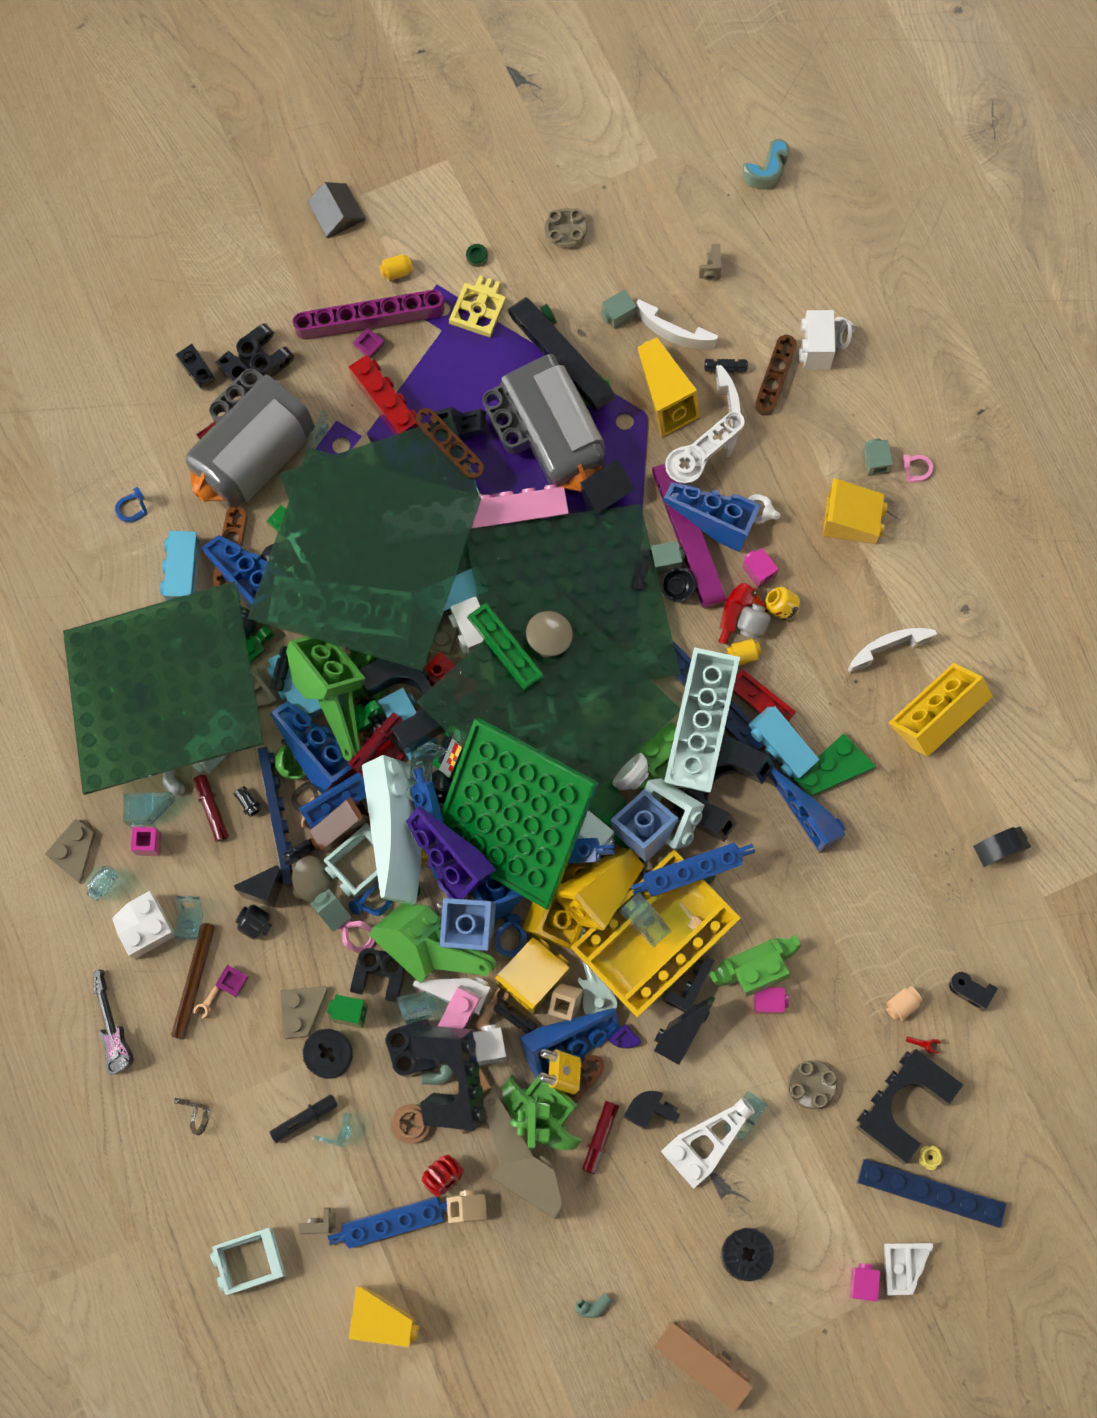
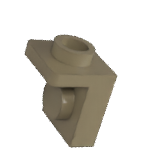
[699,244,722,280]
[299,1207,336,1234]

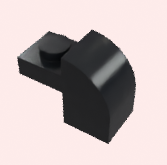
[433,407,486,441]
[973,826,1031,867]
[623,1090,680,1129]

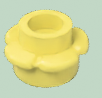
[918,1146,943,1170]

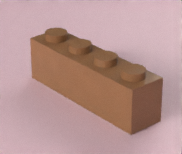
[654,1321,753,1412]

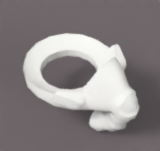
[834,317,857,350]
[748,494,781,524]

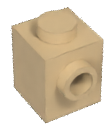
[548,983,583,1021]
[446,1190,487,1223]

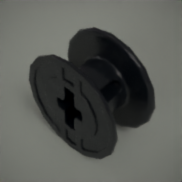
[302,1029,353,1079]

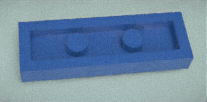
[299,772,366,829]

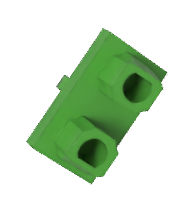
[511,1098,550,1148]

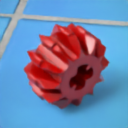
[421,1154,464,1197]

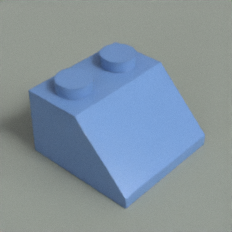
[611,789,678,862]
[440,898,496,950]

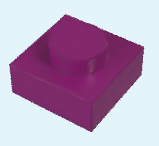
[353,328,385,359]
[215,965,249,998]

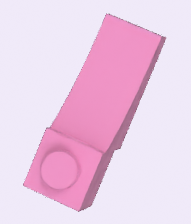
[438,985,482,1029]

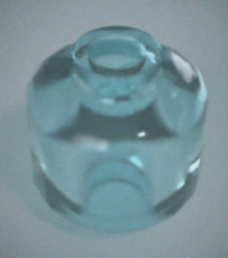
[85,865,120,901]

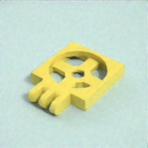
[449,275,506,338]

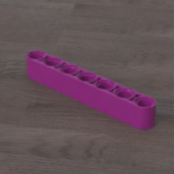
[293,290,445,340]
[652,464,726,609]

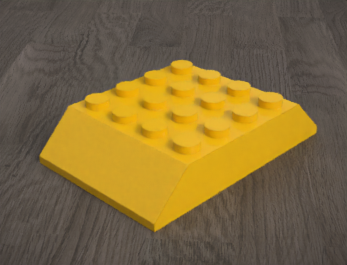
[570,850,741,1018]

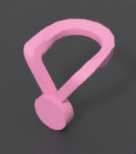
[903,455,933,483]
[338,919,375,953]

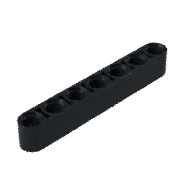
[507,297,615,411]

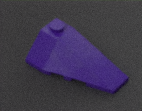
[406,806,496,900]

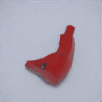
[718,582,769,645]

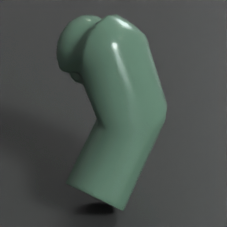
[422,1064,454,1085]
[575,1293,613,1318]

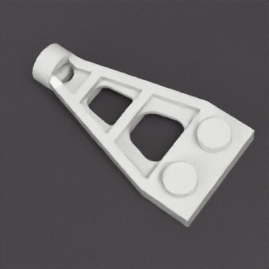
[661,1098,755,1189]

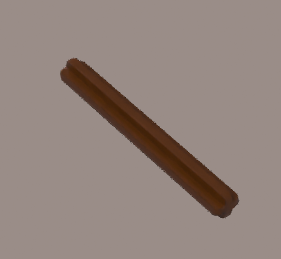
[171,923,215,1039]

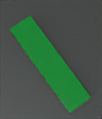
[467,603,544,691]

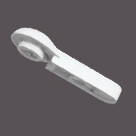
[665,412,745,484]

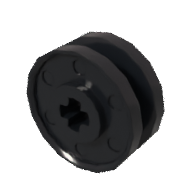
[721,1228,774,1282]

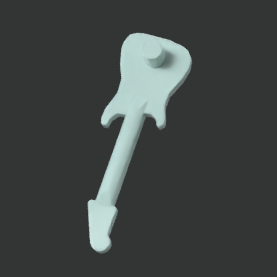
[577,927,617,1015]

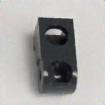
[175,344,215,390]
[215,351,256,385]
[948,972,998,1011]

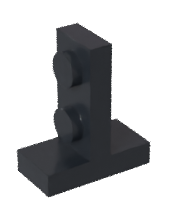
[662,956,715,1023]

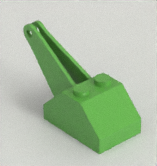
[286,631,365,761]
[369,903,496,983]

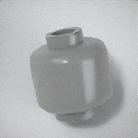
[737,603,771,639]

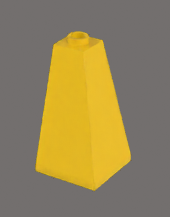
[638,337,701,438]
[555,848,644,930]

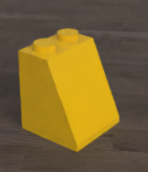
[822,478,887,544]
[495,937,570,1014]
[349,1286,419,1347]

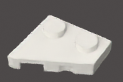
[884,1243,933,1295]

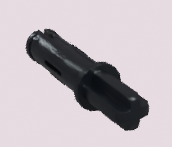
[269,1094,338,1144]

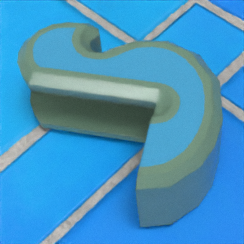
[742,139,789,189]

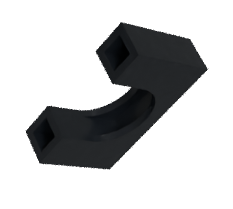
[359,644,454,754]
[673,734,774,842]
[410,1025,486,1131]
[856,1049,963,1164]

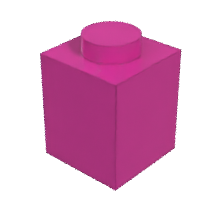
[742,548,779,588]
[131,827,161,856]
[754,987,789,1015]
[849,1263,880,1302]

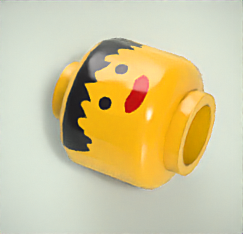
[766,586,800,620]

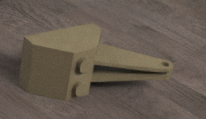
[484,1093,562,1219]

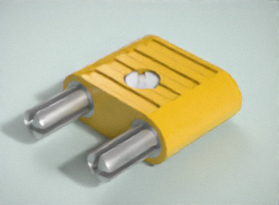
[538,1049,581,1094]

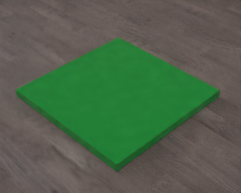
[441,718,598,910]

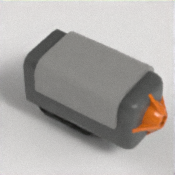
[482,354,606,492]
[186,369,315,508]

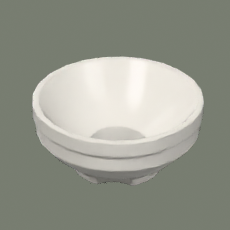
[612,753,649,790]

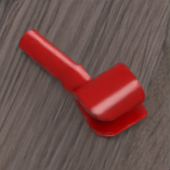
[905,1036,941,1054]

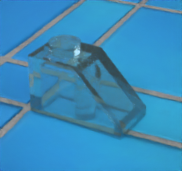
[123,792,175,829]
[621,893,671,948]
[397,991,437,1024]

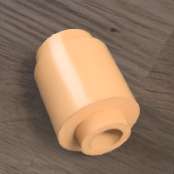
[886,986,923,1021]

